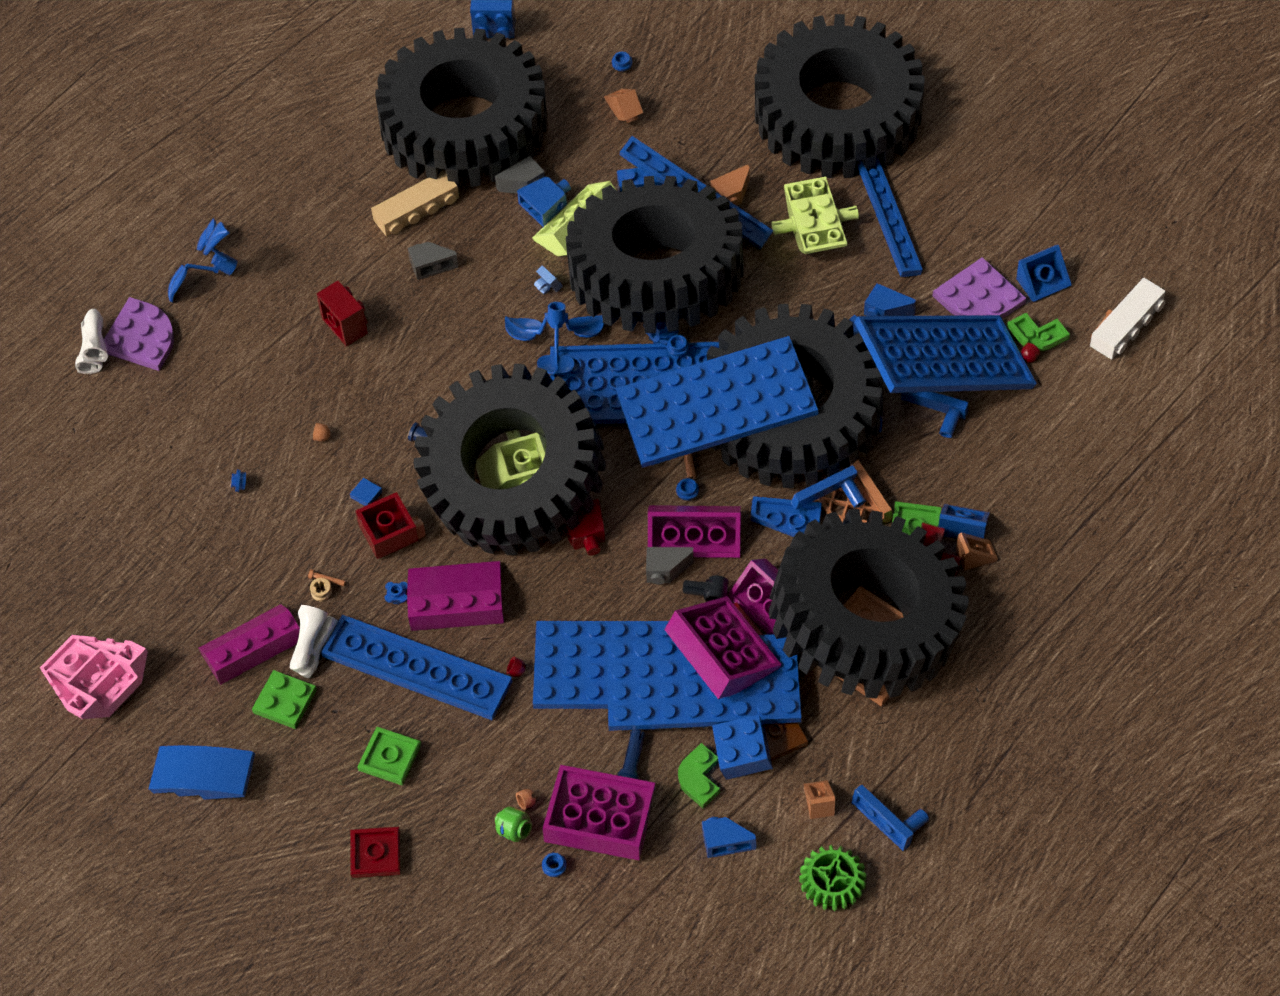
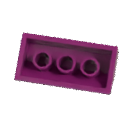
[648,505,741,558]
[727,558,778,635]
[198,604,300,685]

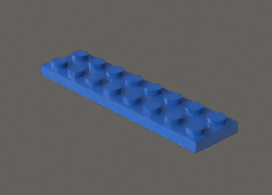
[321,615,512,721]

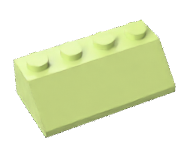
[532,181,617,256]

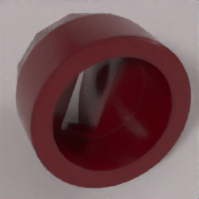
[1021,343,1040,362]
[506,656,526,677]

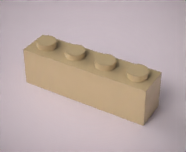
[371,170,459,237]

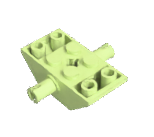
[772,177,859,254]
[475,430,546,489]

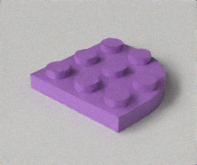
[933,258,1026,319]
[104,297,174,371]

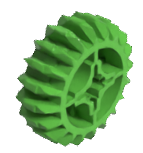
[799,845,867,912]

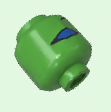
[495,806,532,842]

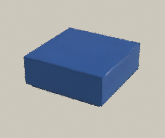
[350,478,382,506]

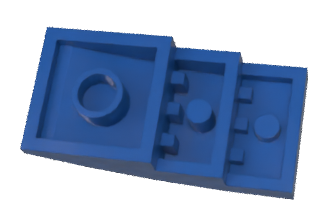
[149,745,255,799]

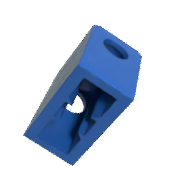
[517,177,571,227]

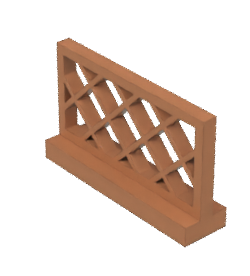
[801,460,893,524]

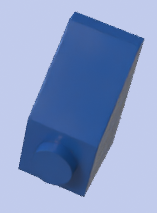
[864,283,916,316]
[702,817,756,858]

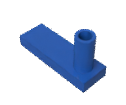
[901,392,968,438]
[791,465,866,510]
[851,785,929,851]

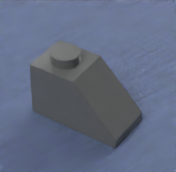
[495,156,545,194]
[408,242,458,280]
[646,547,694,585]

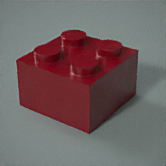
[316,280,368,347]
[355,492,419,559]

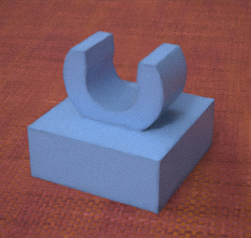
[534,266,563,294]

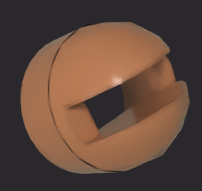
[313,423,330,442]
[516,789,537,810]

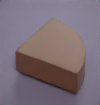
[411,516,426,539]

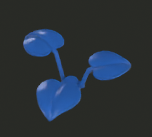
[168,218,238,303]
[505,302,604,375]

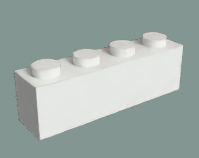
[1090,278,1165,360]

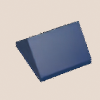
[1016,244,1071,302]
[939,504,990,539]

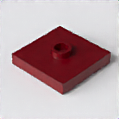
[350,826,401,878]

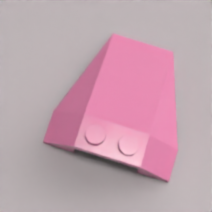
[40,635,148,719]

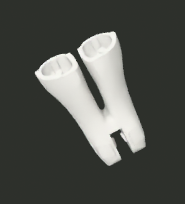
[75,309,108,374]
[290,605,338,678]

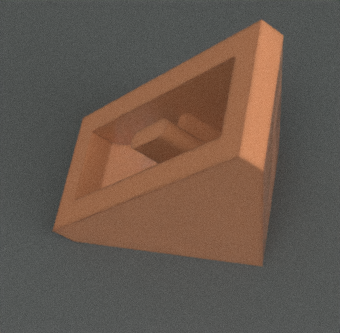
[956,532,998,571]
[804,780,835,819]

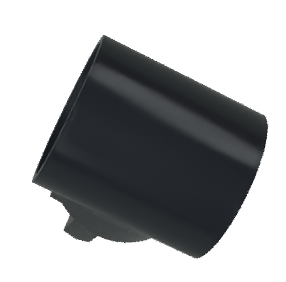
[682,575,729,602]

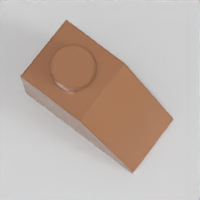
[604,88,643,123]
[710,165,750,206]

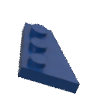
[751,496,822,537]

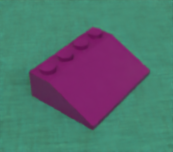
[407,561,504,631]
[665,596,781,699]
[543,765,655,861]

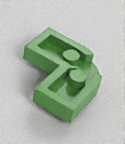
[1007,313,1070,351]
[678,743,720,809]

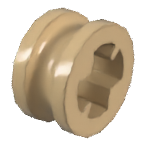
[310,578,332,602]

